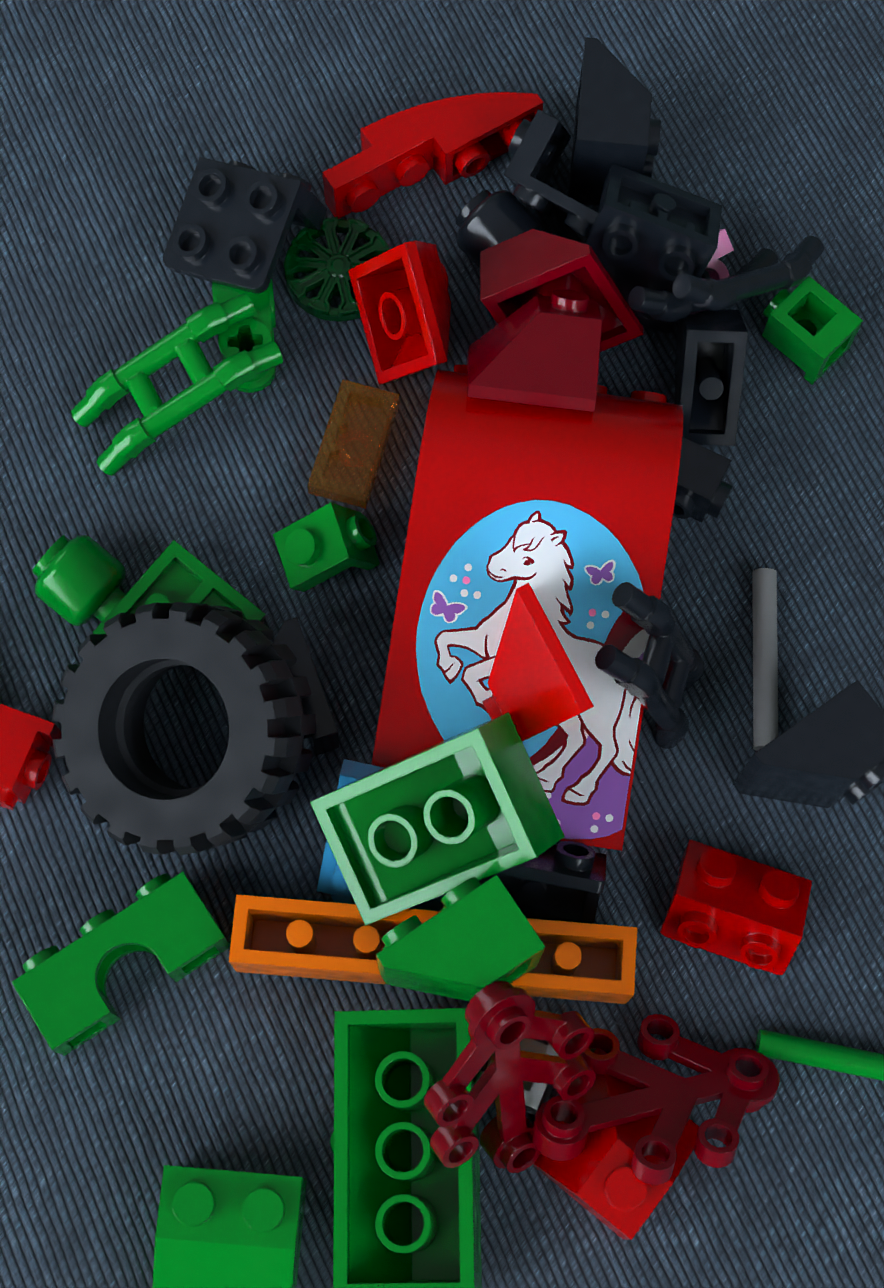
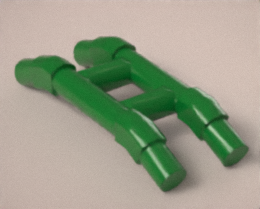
[71,293,283,476]

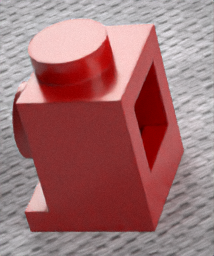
[0,704,62,810]

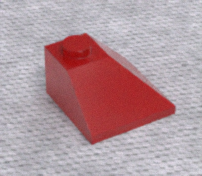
[348,240,451,385]
[482,583,594,741]
[532,1048,699,1240]

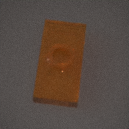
[307,379,400,509]

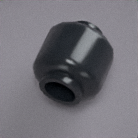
[456,190,542,268]

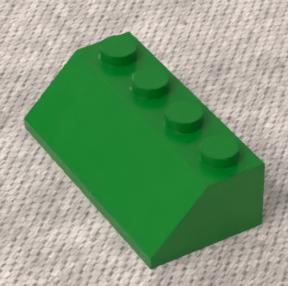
[333,1008,482,1288]

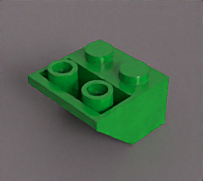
[376,875,545,1002]

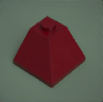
[480,229,643,352]
[467,289,602,412]

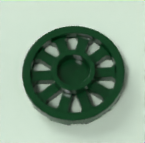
[284,216,389,322]

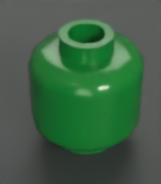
[32,535,126,626]

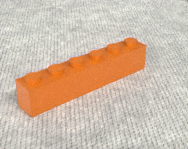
[229,894,637,1004]

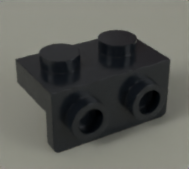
[479,841,607,924]

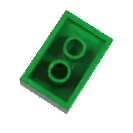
[310,712,565,926]
[152,1165,307,1288]

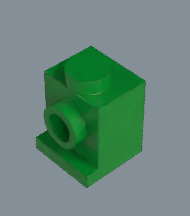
[762,276,863,385]

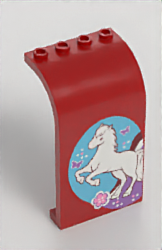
[371,365,683,851]

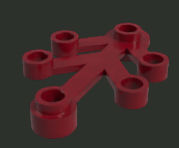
[424,981,596,1173]
[532,1014,780,1185]

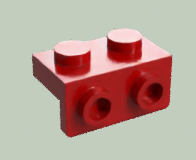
[660,839,812,975]

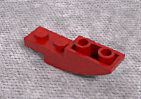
[322,92,544,219]

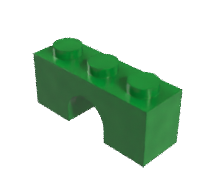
[11,871,230,1056]

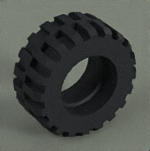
[52,602,316,855]

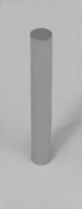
[752,568,779,751]

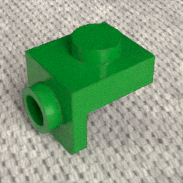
[273,502,380,592]

